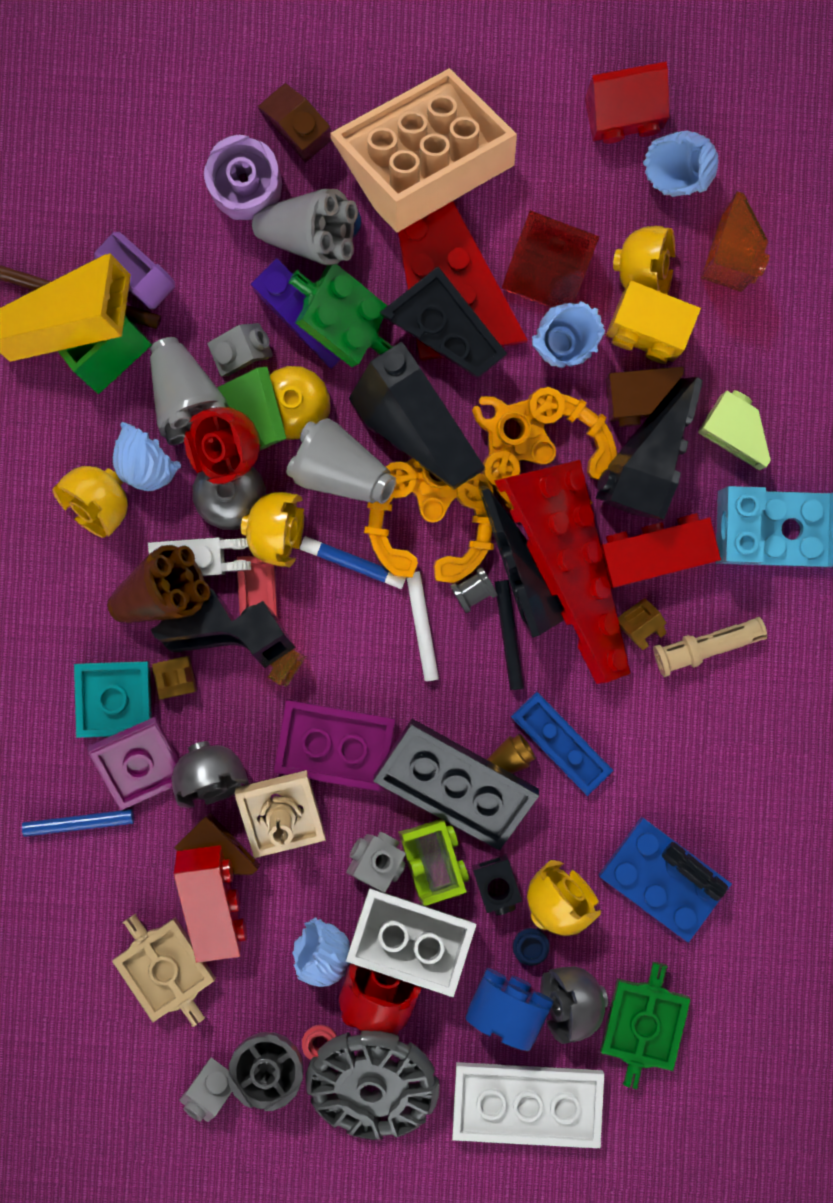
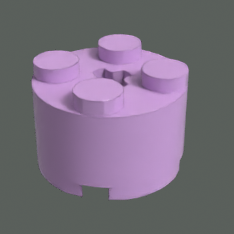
[204,135,282,220]

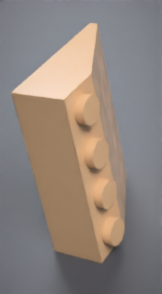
[330,68,517,232]

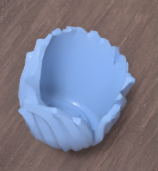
[643,131,719,197]
[532,301,605,368]
[113,422,181,491]
[292,917,351,987]

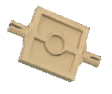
[112,913,216,1027]

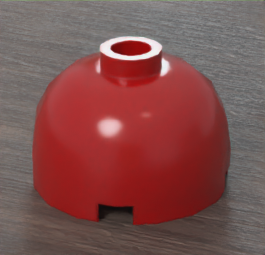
[184,407,261,484]

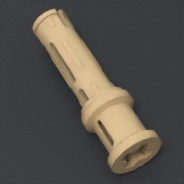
[653,617,767,677]

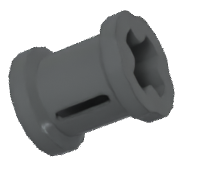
[450,567,498,614]

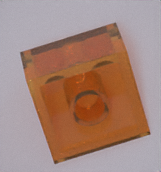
[700,191,770,292]

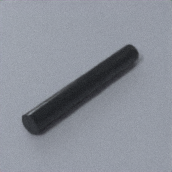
[494,580,524,690]

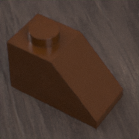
[258,83,332,163]
[605,366,684,427]
[174,813,261,875]

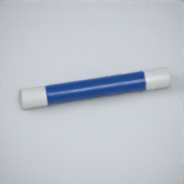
[300,536,406,589]

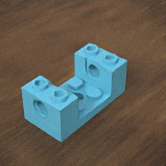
[716,486,833,567]

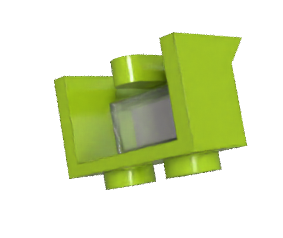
[398,819,469,906]

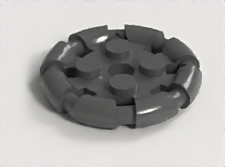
[306,1031,440,1140]

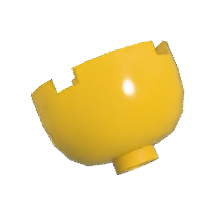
[613,226,675,294]
[270,366,330,440]
[52,466,128,538]
[241,492,304,568]
[527,860,601,936]

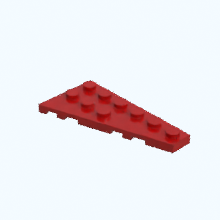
[398,201,528,361]
[494,460,631,684]

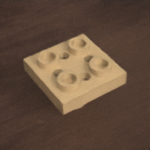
[235,770,326,858]

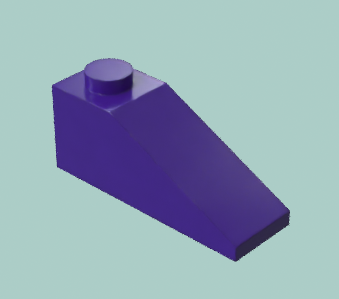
[251,258,341,370]

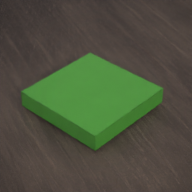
[217,367,287,450]

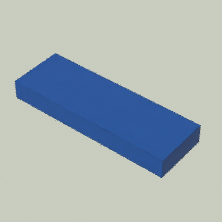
[510,691,614,796]

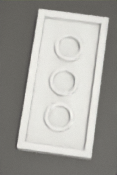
[452,1062,604,1148]

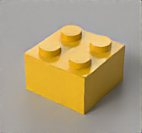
[605,280,701,364]

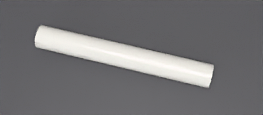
[406,571,439,682]

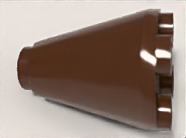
[107,545,210,623]

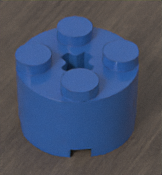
[465,968,554,1051]

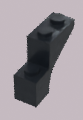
[151,589,296,668]

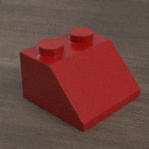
[585,61,669,144]

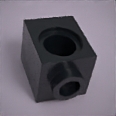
[472,854,522,915]

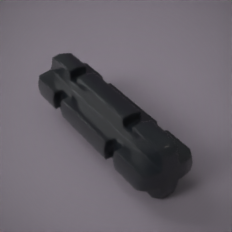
[662,842,728,901]

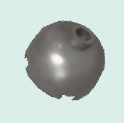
[193,467,266,530]
[172,741,249,808]
[540,966,608,1044]
[228,1032,303,1111]

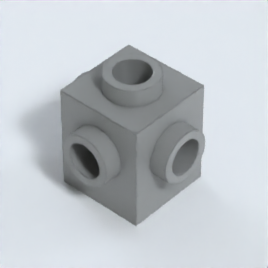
[346,832,406,893]

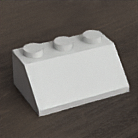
[346,888,477,997]

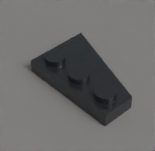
[380,267,507,379]

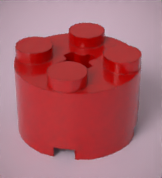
[339,963,422,1035]

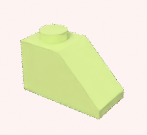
[697,390,771,470]

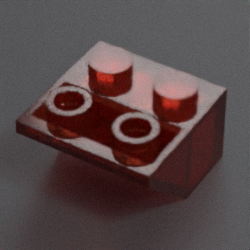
[501,210,600,307]

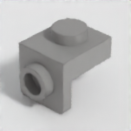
[207,323,273,377]
[179,1057,232,1122]

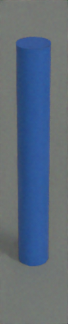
[22,809,134,837]

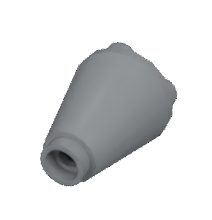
[252,189,358,265]
[150,337,229,445]
[286,418,396,504]

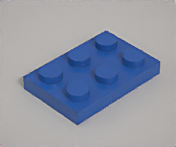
[598,816,732,943]

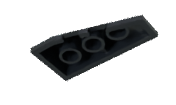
[349,342,486,489]
[595,377,703,519]

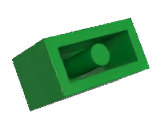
[58,315,152,394]

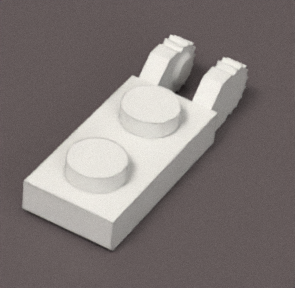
[148,538,251,576]

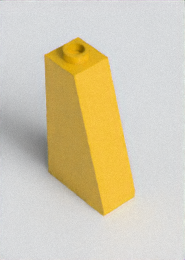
[0,253,131,362]

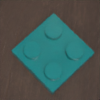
[74,661,152,738]

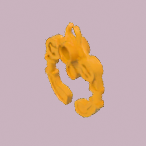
[472,387,617,509]
[364,458,494,583]

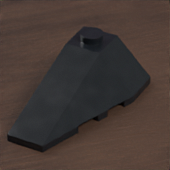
[478,485,565,638]

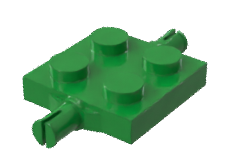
[288,264,393,367]
[600,961,691,1089]

